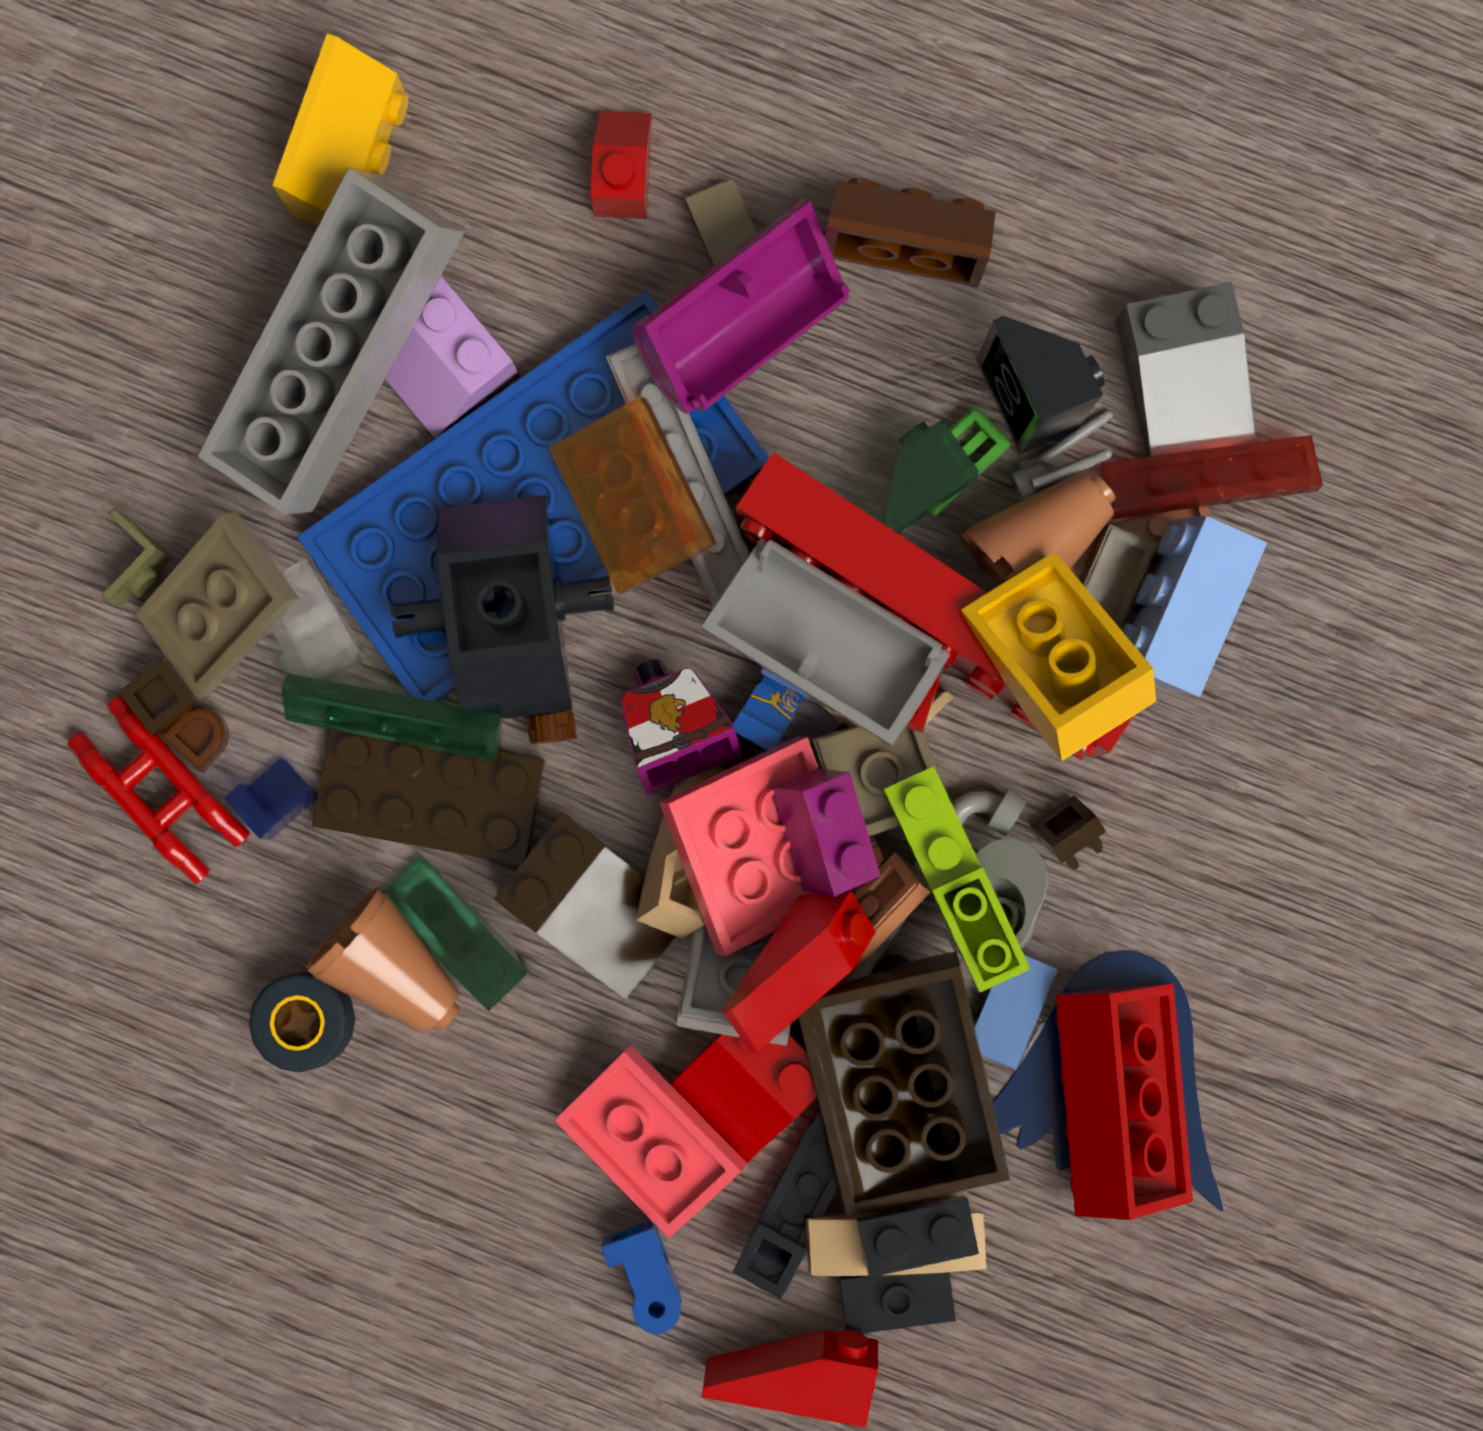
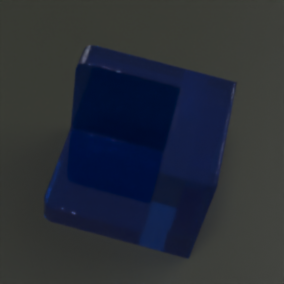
[224,759,318,840]

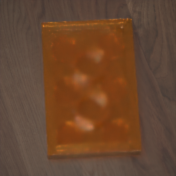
[548,396,717,593]

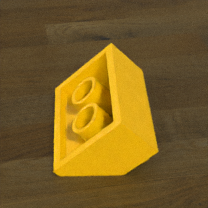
[272,33,408,226]

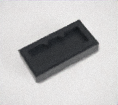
[839,1272,956,1334]

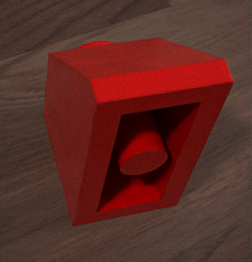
[590,111,652,219]

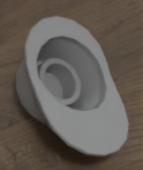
[946,838,1048,956]

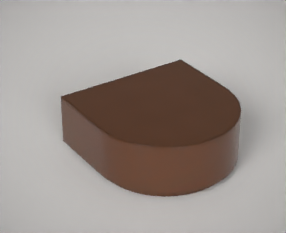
[160,707,229,773]

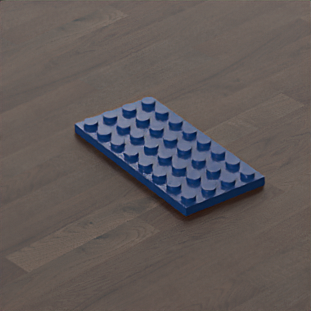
[297,289,769,712]

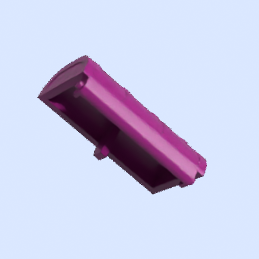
[632,200,849,414]

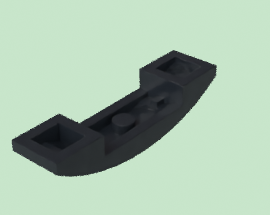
[732,1105,839,1300]

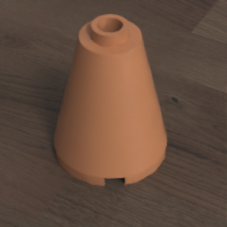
[961,472,1116,587]
[306,887,460,1034]

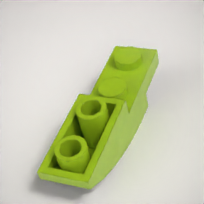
[883,766,1031,993]

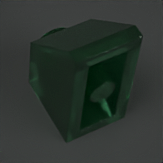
[882,419,980,534]

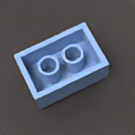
[1122,516,1267,697]

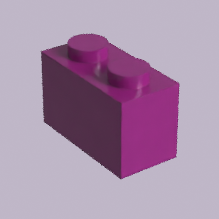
[771,769,881,897]

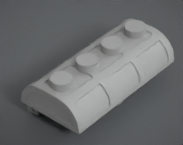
[701,539,950,748]

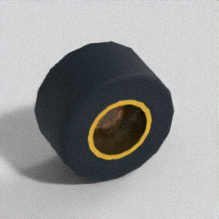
[249,971,356,1073]

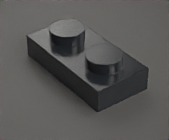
[856,1195,979,1278]

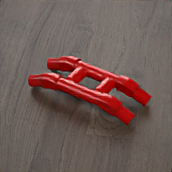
[68,696,250,884]

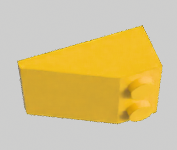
[961,551,1156,761]

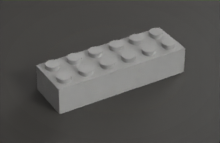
[198,168,465,515]

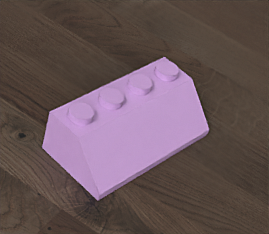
[385,276,519,439]

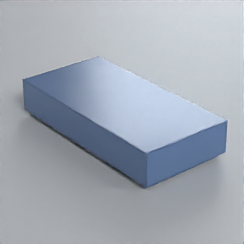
[974,955,1058,1070]

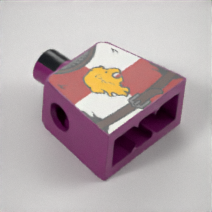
[621,659,742,795]

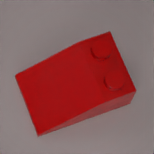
[669,1032,818,1163]

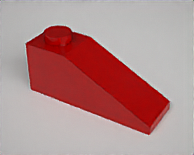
[722,890,876,1052]
[701,1330,878,1428]

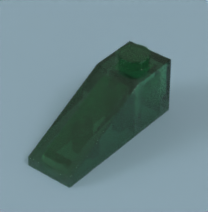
[383,855,534,1012]

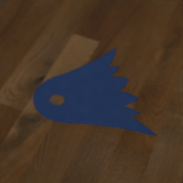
[993,951,1223,1211]

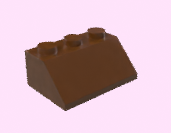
[826,178,996,287]

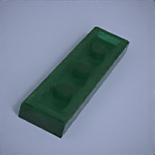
[281,673,502,761]

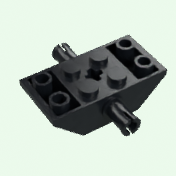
[391,495,614,724]

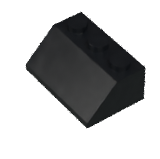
[976,316,1105,455]

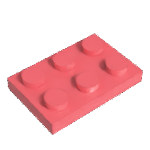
[554,1045,747,1238]

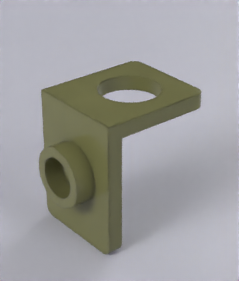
[101,508,171,608]

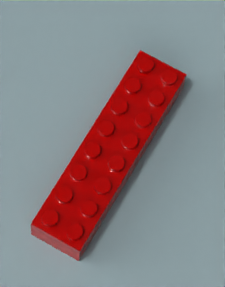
[736,452,1134,760]

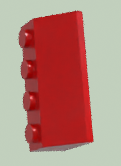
[1056,983,1193,1220]

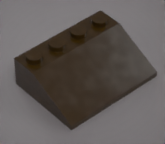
[799,951,1010,1216]

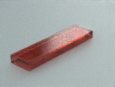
[1098,435,1323,519]

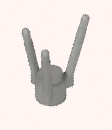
[1010,410,1132,504]

